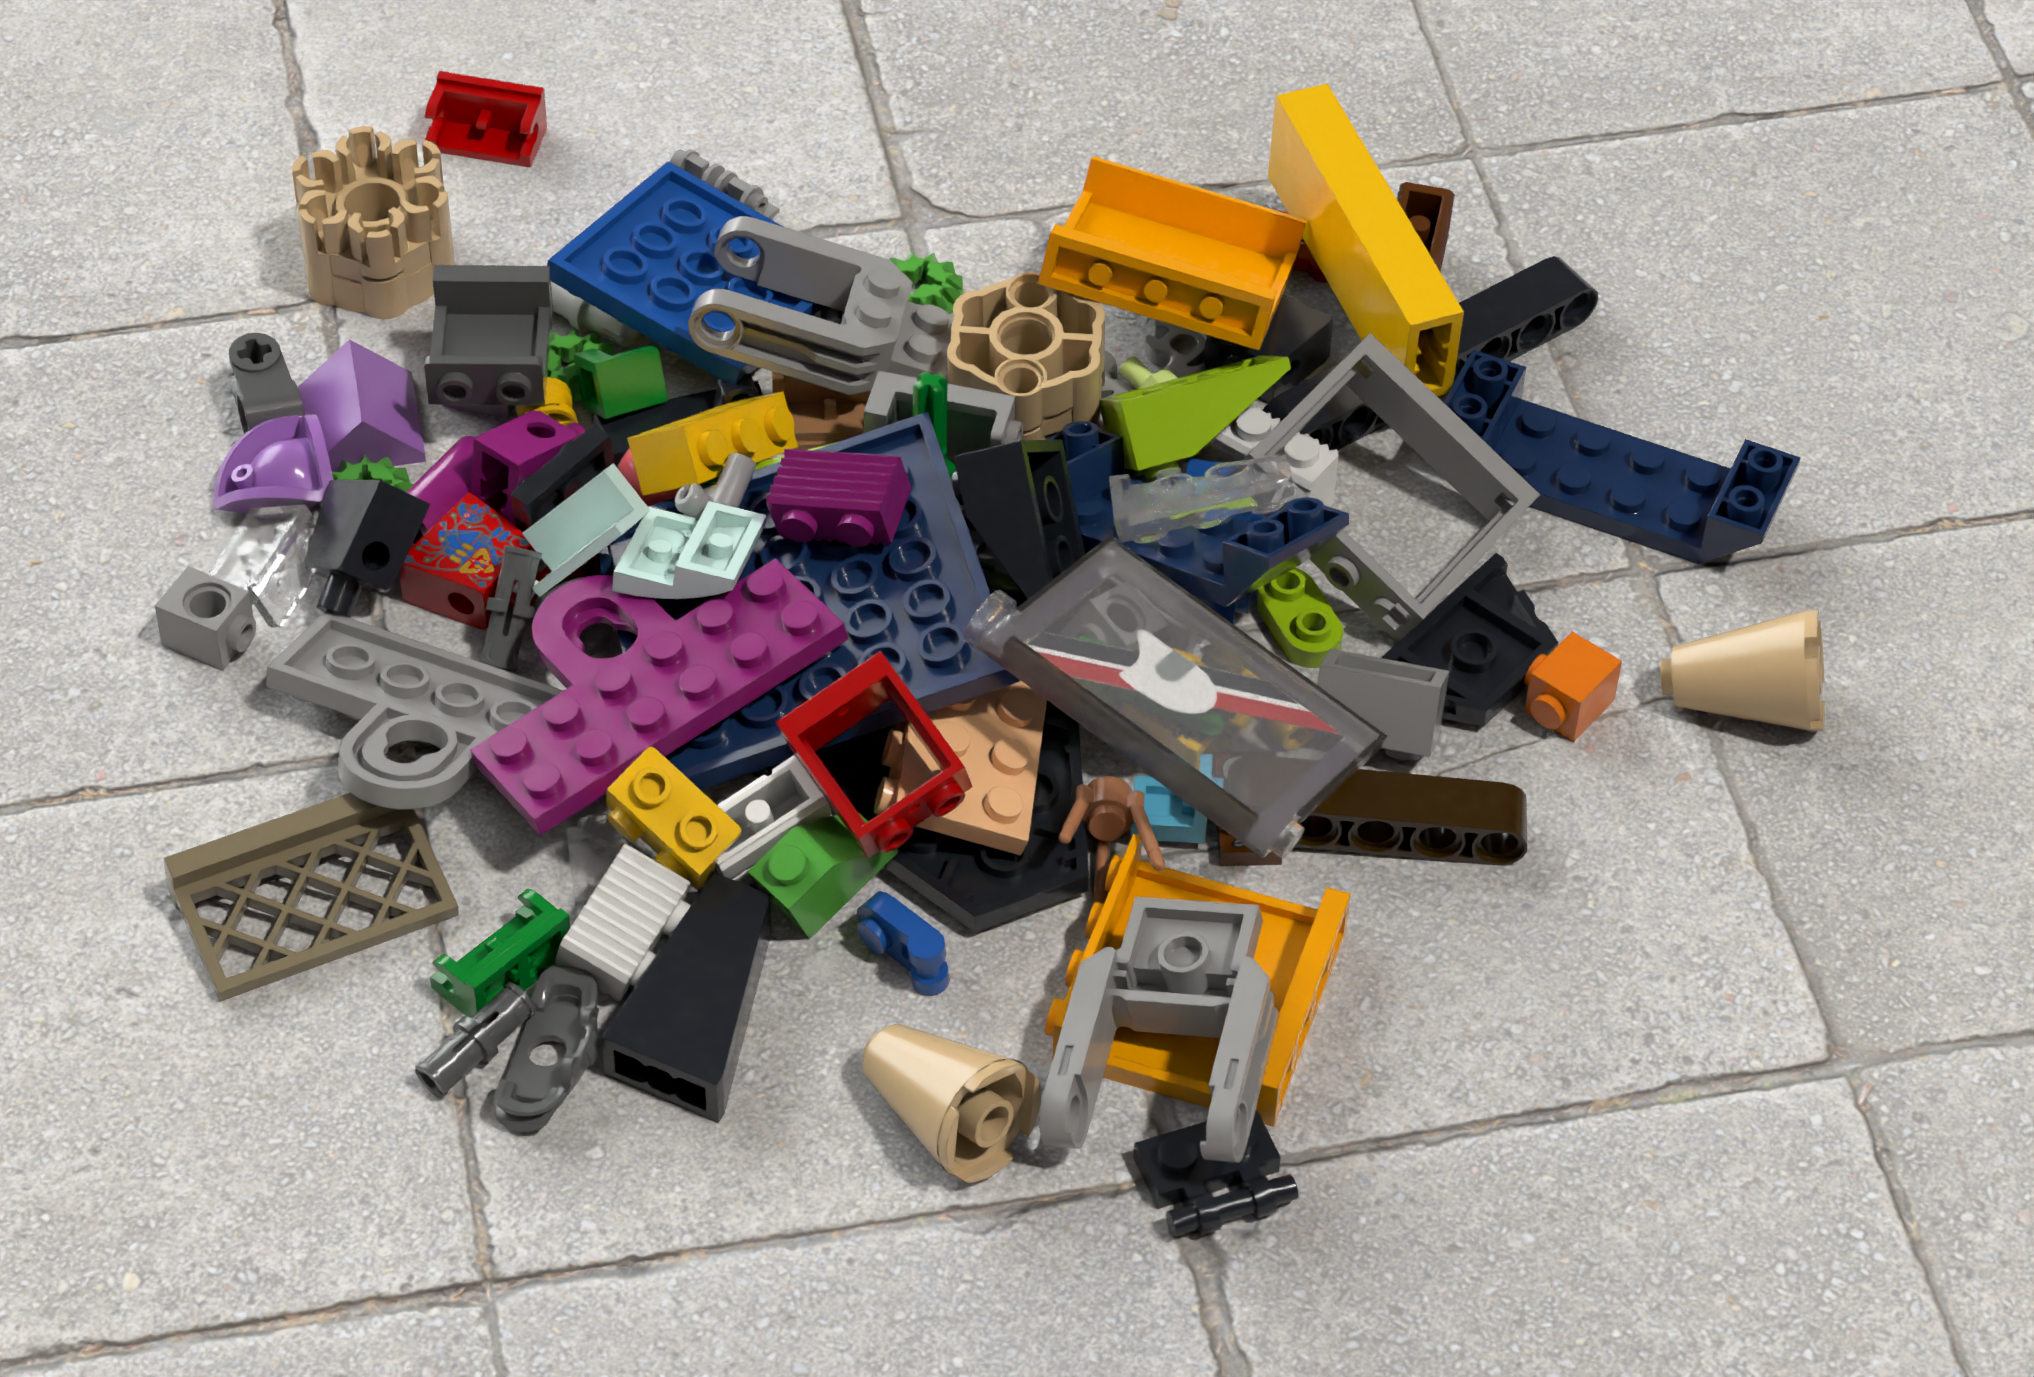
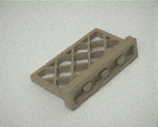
[164,792,459,1002]

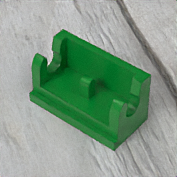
[430,889,570,1018]

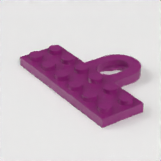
[470,558,848,836]

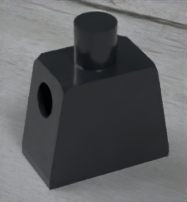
[1205,294,1334,403]
[304,480,430,618]

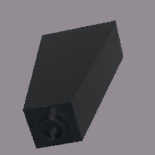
[602,872,771,1123]

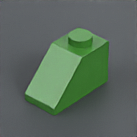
[748,813,899,939]

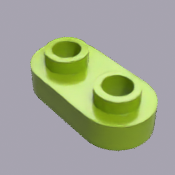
[1256,568,1343,668]

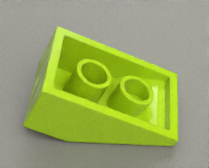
[1100,356,1291,478]

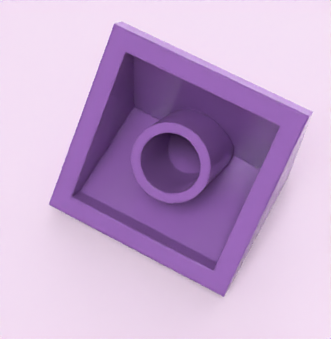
[298,339,426,472]

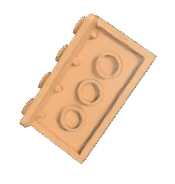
[874,638,1051,855]

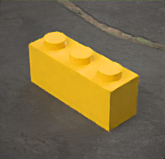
[627,391,798,495]

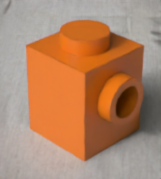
[1524,631,1622,742]

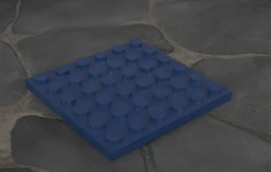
[597,412,1020,790]

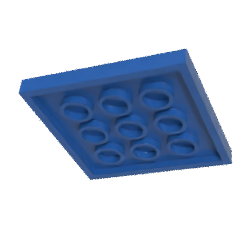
[547,161,822,385]

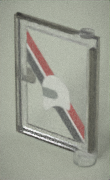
[963,536,1387,859]

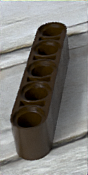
[1224,759,1527,865]

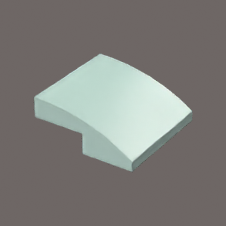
[612,501,767,599]

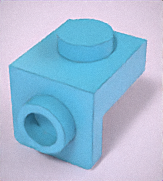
[1131,758,1221,844]

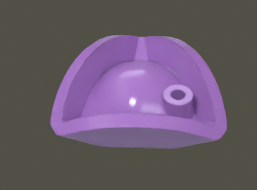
[213,414,333,515]

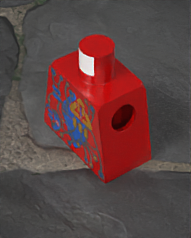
[399,492,539,630]

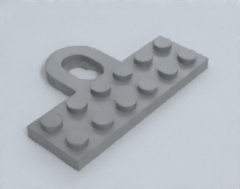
[266,610,598,809]

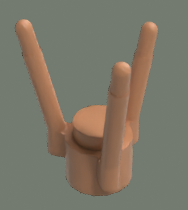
[1059,776,1165,904]

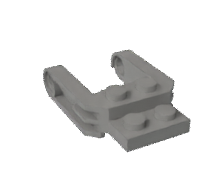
[688,216,953,395]
[1039,897,1279,1163]

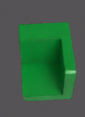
[573,345,668,419]

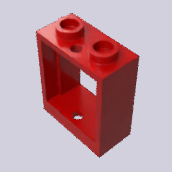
[776,651,973,858]

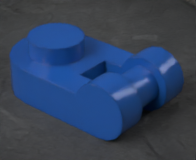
[857,891,950,996]

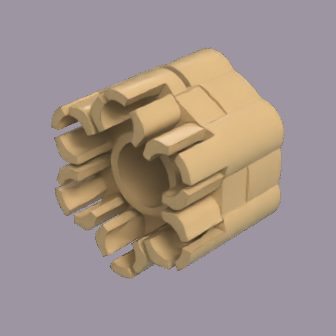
[292,126,455,319]
[947,272,1105,440]

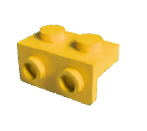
[606,747,741,891]

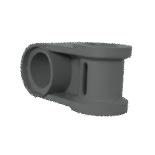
[229,333,305,434]

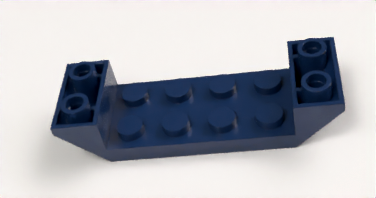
[1443,349,1801,564]
[1045,421,1349,607]

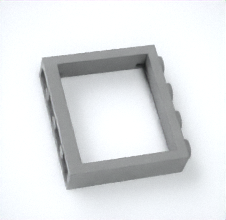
[1226,333,1540,643]

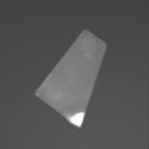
[1109,455,1297,543]

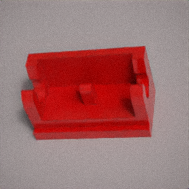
[425,71,547,168]

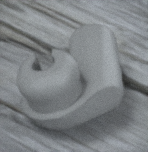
[675,453,756,520]

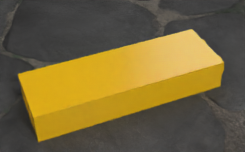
[1268,83,1464,396]

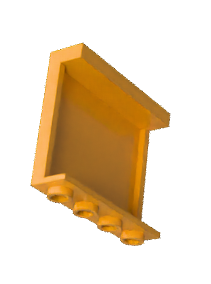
[1038,156,1307,350]
[1045,833,1351,1127]

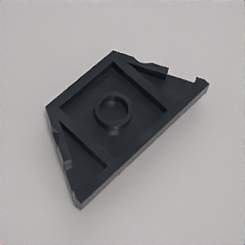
[1382,553,1559,727]

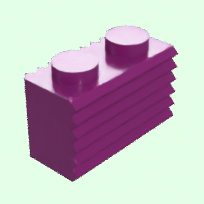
[766,449,912,547]

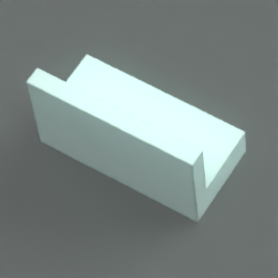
[522,463,651,597]

